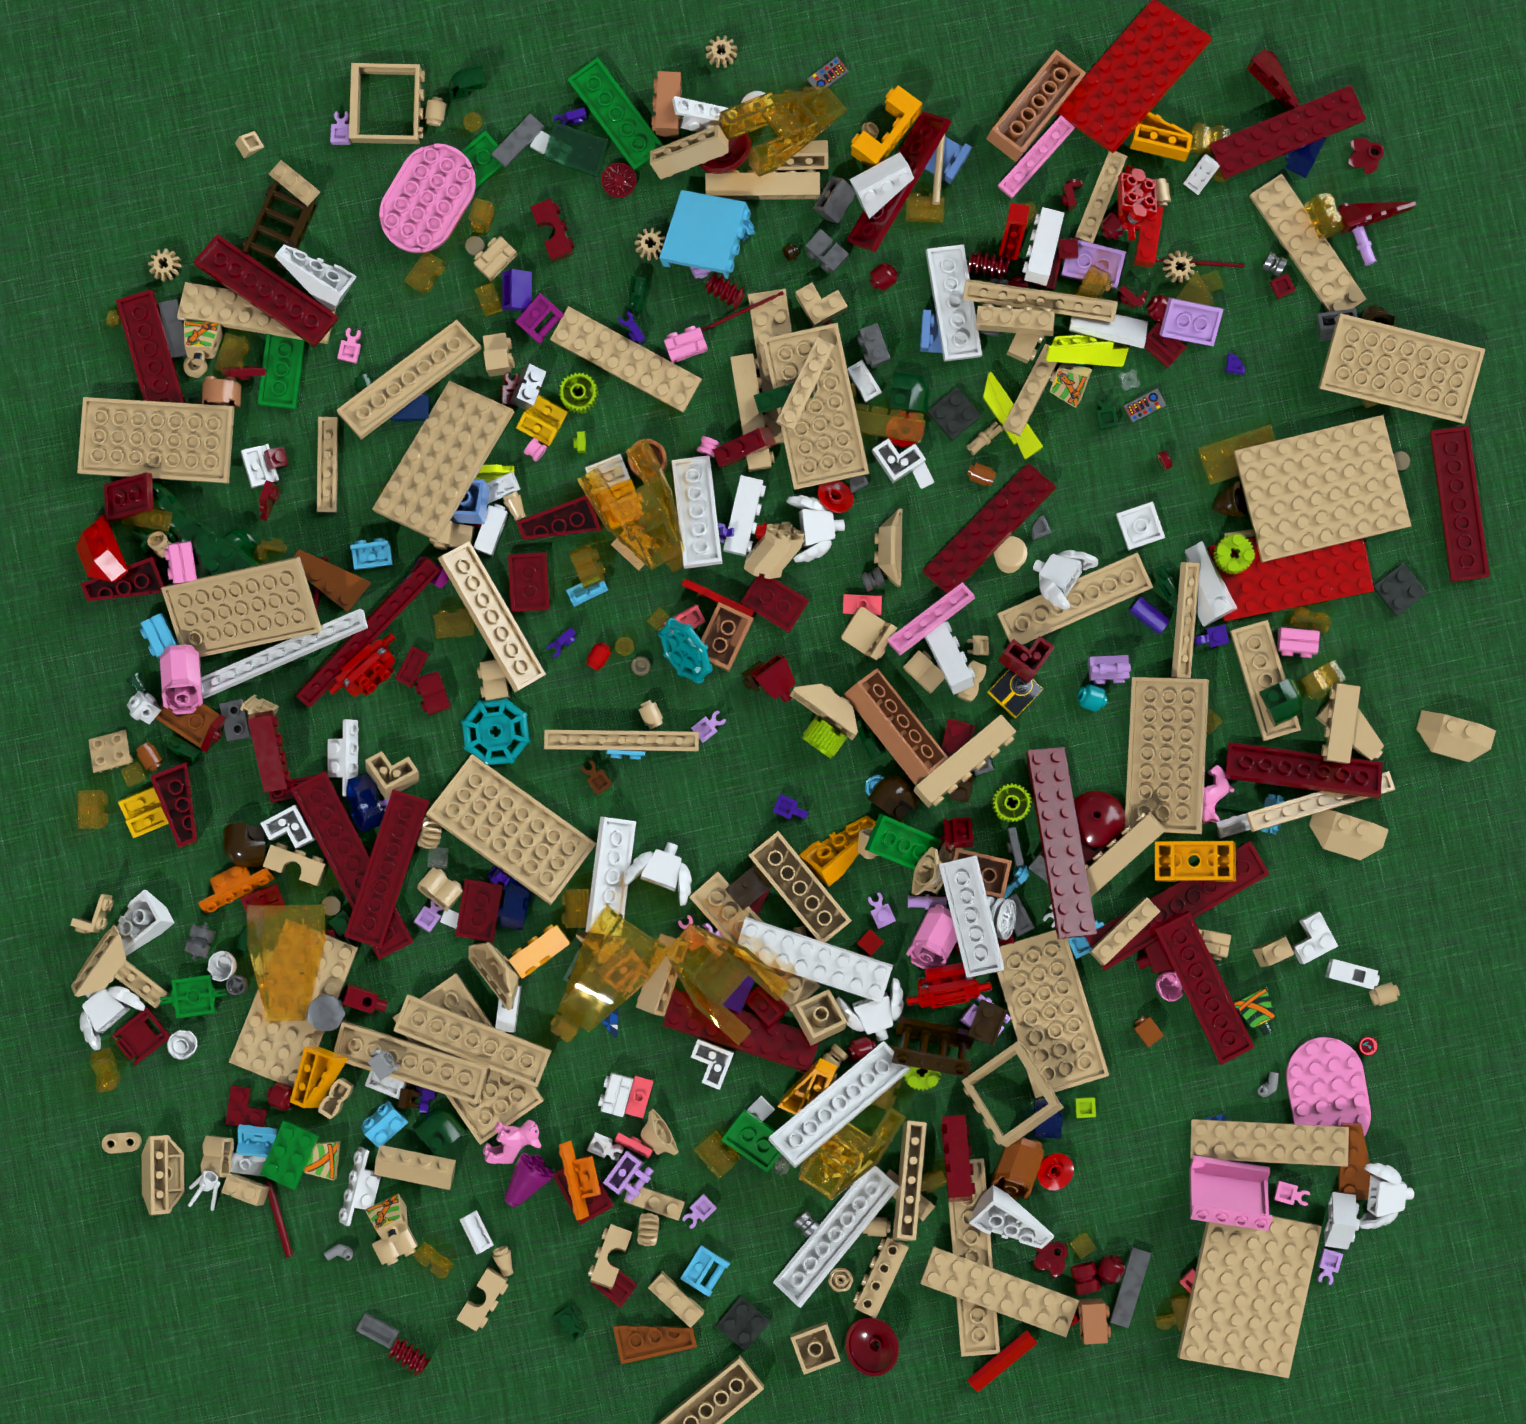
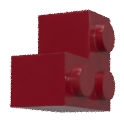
[998,636,1055,683]

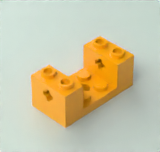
[851,85,923,168]
[1155,841,1236,882]

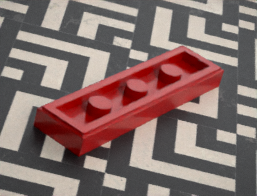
[682,579,754,617]
[967,1331,1037,1392]

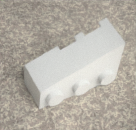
[849,152,914,219]

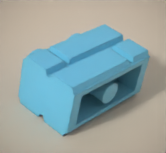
[140,613,179,659]

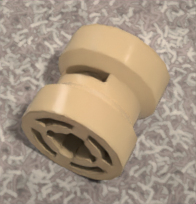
[147,531,171,558]
[822,1043,849,1070]

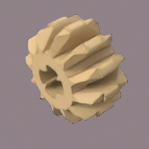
[706,36,737,68]
[635,228,666,261]
[148,248,182,282]
[1162,250,1196,283]
[417,817,442,849]
[637,1213,659,1246]

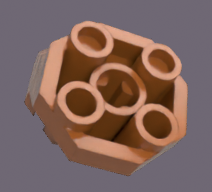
[990,1137,1044,1200]

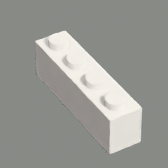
[1022,207,1064,286]
[723,475,766,557]
[924,621,975,695]

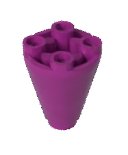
[504,1153,555,1207]

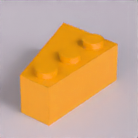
[1130,112,1193,162]
[509,924,571,979]
[290,1046,348,1108]
[777,1058,838,1115]

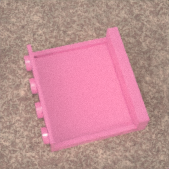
[1189,1155,1272,1231]

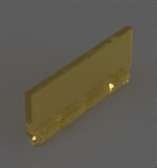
[855,403,926,443]

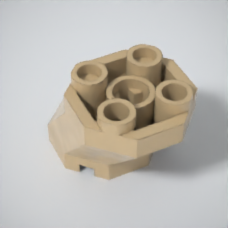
[744,522,805,579]

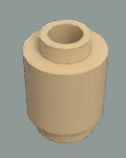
[425,97,446,126]
[1155,178,1171,207]
[638,700,663,730]
[1369,982,1400,1006]
[863,1217,891,1237]

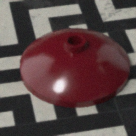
[699,128,752,174]
[1074,791,1125,847]
[845,1317,899,1376]

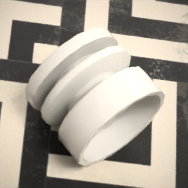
[987,895,1016,940]

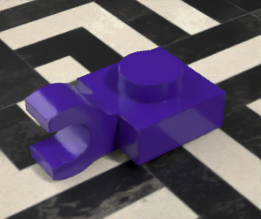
[553,108,587,131]
[618,311,646,345]
[718,523,734,544]
[1194,624,1230,648]
[546,628,577,658]
[773,794,808,820]
[486,865,510,885]
[415,1085,436,1113]

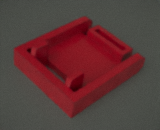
[111,1007,171,1066]

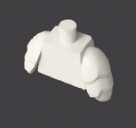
[786,495,845,562]
[1033,550,1098,610]
[623,842,692,906]
[835,978,904,1041]
[80,986,145,1051]
[1359,1163,1414,1229]

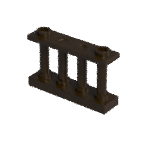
[242,182,318,272]
[892,1017,974,1077]

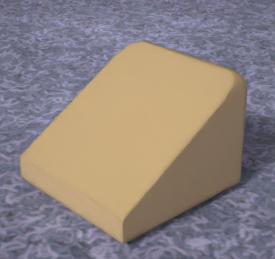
[235,131,264,158]

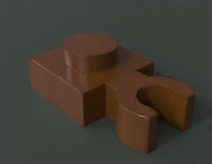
[581,760,613,796]

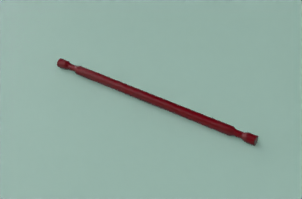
[1155,258,1244,268]
[701,291,784,332]

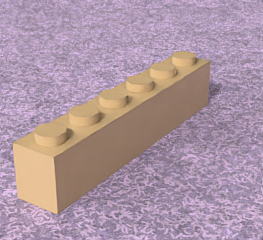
[705,169,820,200]
[730,353,775,472]
[914,715,1016,808]
[1085,812,1165,897]
[893,1121,927,1242]

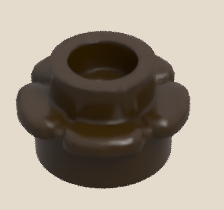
[782,243,799,261]

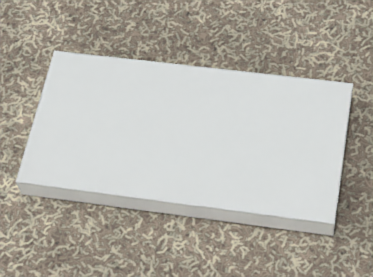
[1069,314,1148,348]

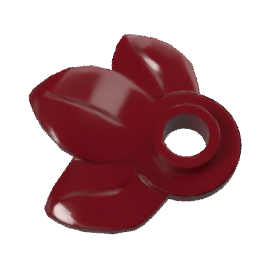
[1348,138,1384,175]
[1034,1242,1068,1278]

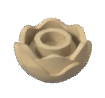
[183,357,208,378]
[828,1268,853,1292]

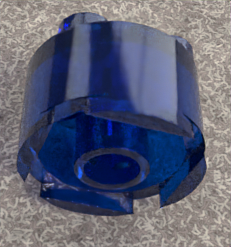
[1033,1099,1063,1139]

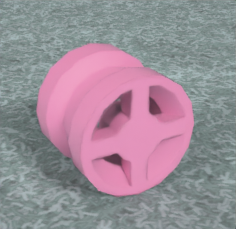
[697,436,720,457]
[524,438,547,462]

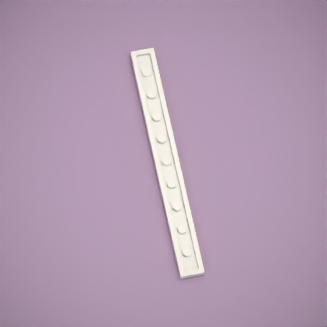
[201,609,368,699]

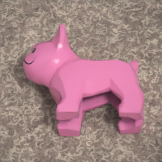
[1202,765,1234,824]
[483,1120,541,1164]

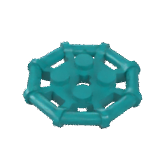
[658,618,712,683]
[461,698,531,765]

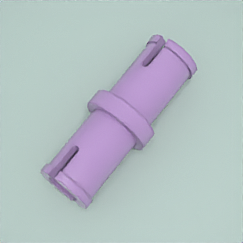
[1352,226,1377,266]
[908,894,947,910]

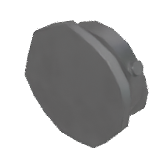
[307,994,345,1031]

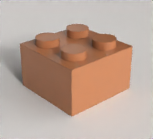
[1078,1298,1111,1344]

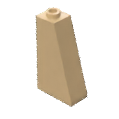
[1315,699,1384,761]

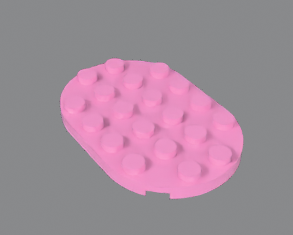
[379,144,476,253]
[1286,1037,1371,1136]

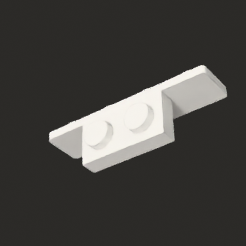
[672,96,739,132]
[327,719,359,797]
[339,1147,381,1226]

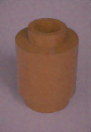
[967,462,997,486]
[136,742,163,772]

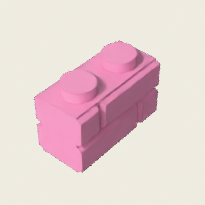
[664,326,708,363]
[164,541,197,583]
[1277,627,1320,658]

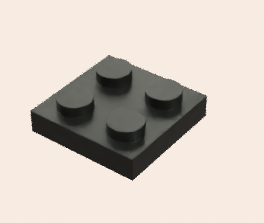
[927,387,981,441]
[1374,563,1427,617]
[716,1296,770,1351]

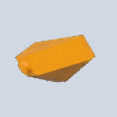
[799,815,876,887]

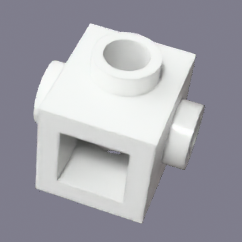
[127,691,161,724]

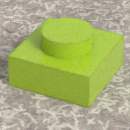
[574,431,586,453]
[1075,1097,1096,1118]

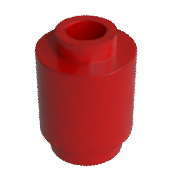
[586,641,612,671]

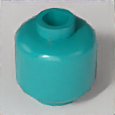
[1077,684,1107,712]

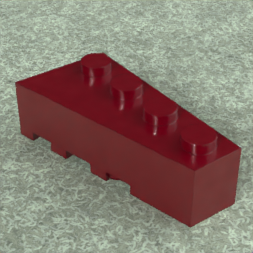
[516,495,602,540]
[80,556,167,601]
[248,710,291,793]
[150,762,198,849]
[941,1115,976,1202]

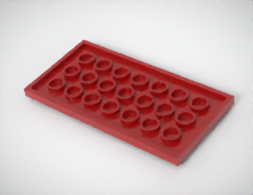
[1056,0,1212,153]
[1208,537,1374,622]

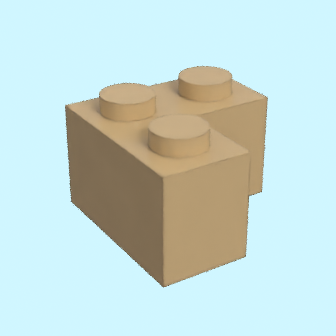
[795,283,848,328]
[483,333,515,377]
[429,521,475,550]
[365,751,419,799]

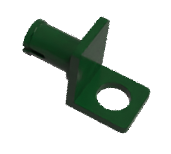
[132,526,178,556]

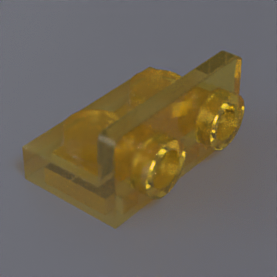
[404,252,445,295]
[214,333,250,372]
[433,608,475,639]
[694,1130,740,1179]

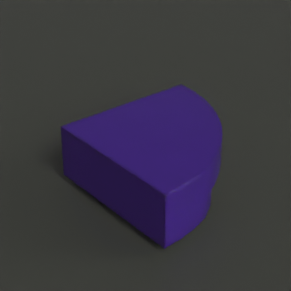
[1225,353,1245,375]

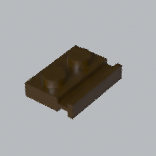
[725,865,773,911]
[967,999,1008,1047]

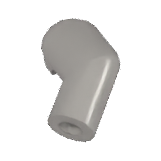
[1257,1072,1279,1097]
[324,1244,353,1261]

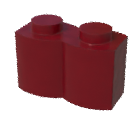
[414,671,451,716]

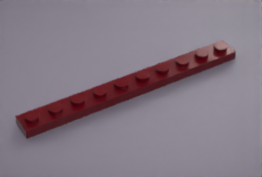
[295,556,441,708]

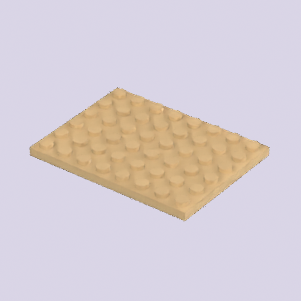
[1234,415,1411,563]
[1177,1216,1322,1378]

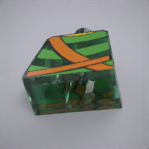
[1233,987,1276,1036]

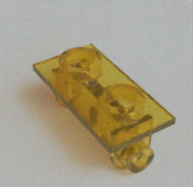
[1290,607,1332,634]
[413,1242,455,1279]

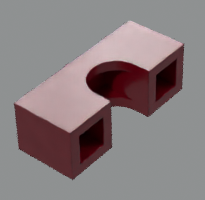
[530,199,575,263]
[713,427,777,467]

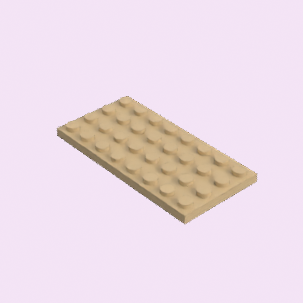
[1318,313,1485,424]
[762,323,869,490]
[372,381,514,541]
[77,397,235,483]
[161,556,322,657]
[1125,677,1209,834]
[426,754,597,905]
[229,919,359,1088]
[997,930,1109,1098]
[393,973,544,1145]

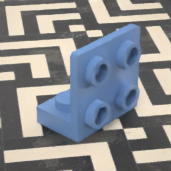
[925,136,972,184]
[920,310,942,353]

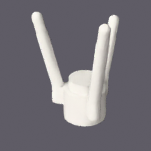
[188,1171,220,1211]

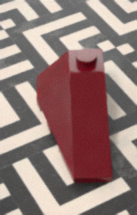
[1246,49,1301,111]
[1334,201,1416,235]

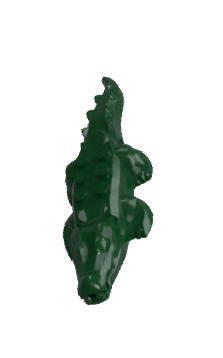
[152,481,323,658]

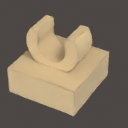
[967,635,989,656]

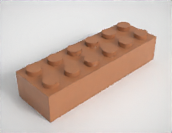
[986,50,1086,162]
[844,668,948,785]

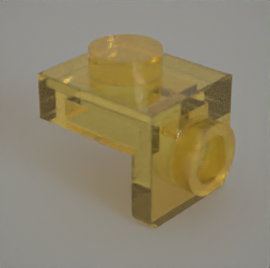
[475,282,502,316]
[256,538,287,561]

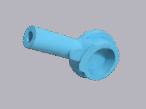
[1004,865,1030,899]

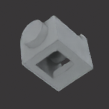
[367,1048,400,1081]

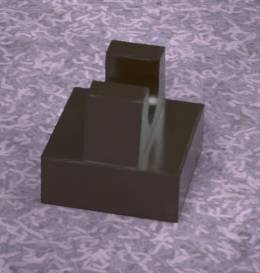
[398,1087,422,1109]

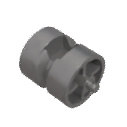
[183,922,216,960]

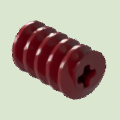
[968,250,1010,280]
[704,272,746,310]
[388,1336,432,1376]

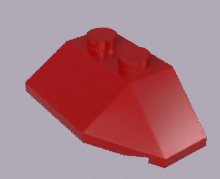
[76,514,129,583]

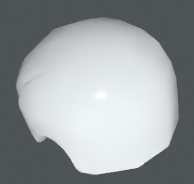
[207,951,237,982]
[167,1030,198,1060]

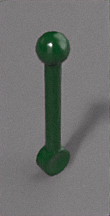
[1215,802,1252,814]

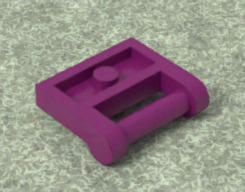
[514,293,564,344]

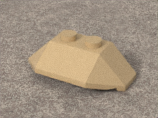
[874,509,902,587]
[790,684,858,740]
[1416,710,1496,762]
[1309,810,1388,860]
[71,925,126,997]
[468,942,520,1011]
[141,1135,184,1215]

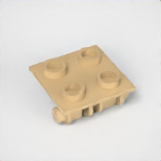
[89,730,133,773]

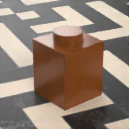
[1132,1016,1164,1047]

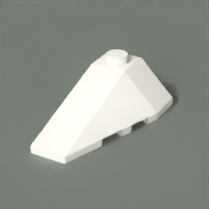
[275,245,357,311]
[1185,541,1238,627]
[117,890,175,956]
[969,1185,1054,1249]

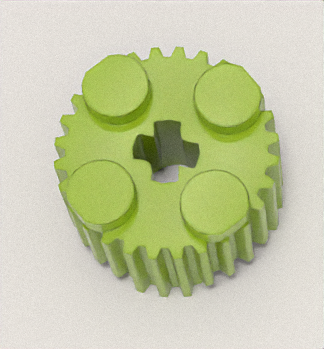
[559,373,598,414]
[1213,534,1255,574]
[801,715,847,759]
[991,783,1032,822]
[903,1052,941,1091]

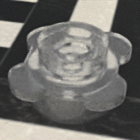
[1119,369,1140,391]
[774,1155,790,1176]

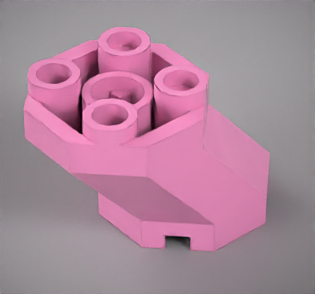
[160,644,203,714]
[906,904,957,970]

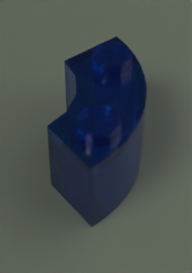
[1285,137,1327,178]
[346,774,385,832]
[498,876,531,930]

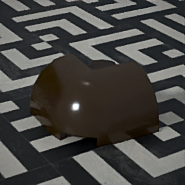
[867,775,920,822]
[223,822,265,867]

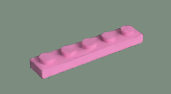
[998,115,1075,199]
[887,582,975,655]

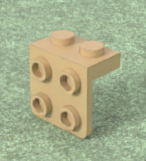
[841,607,897,660]
[70,894,114,934]

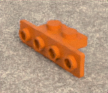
[198,865,274,914]
[559,1141,601,1220]

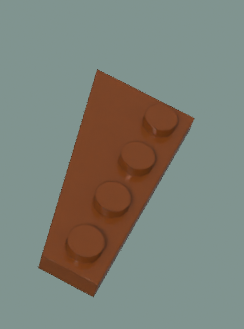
[293,549,372,613]
[1338,1123,1372,1200]
[613,1325,697,1364]

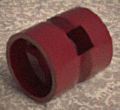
[1070,1261,1101,1295]

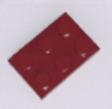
[104,472,154,522]
[508,552,550,612]
[740,573,809,633]
[455,879,504,942]
[553,1155,614,1225]

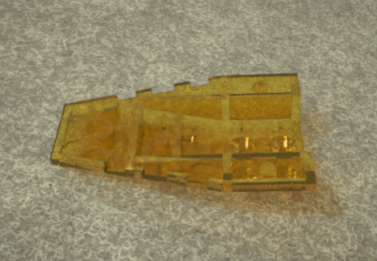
[247,904,325,1021]
[557,905,671,1032]

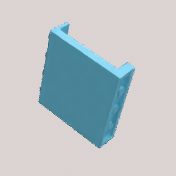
[659,190,750,279]

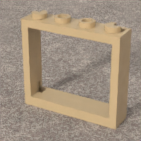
[349,63,425,144]
[962,1041,1064,1147]

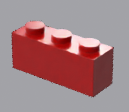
[998,203,1030,260]
[1133,206,1164,268]

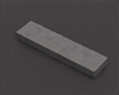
[1109,1247,1151,1328]

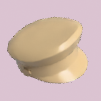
[994,536,1027,573]

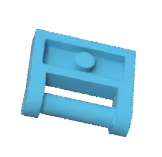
[680,1245,730,1297]

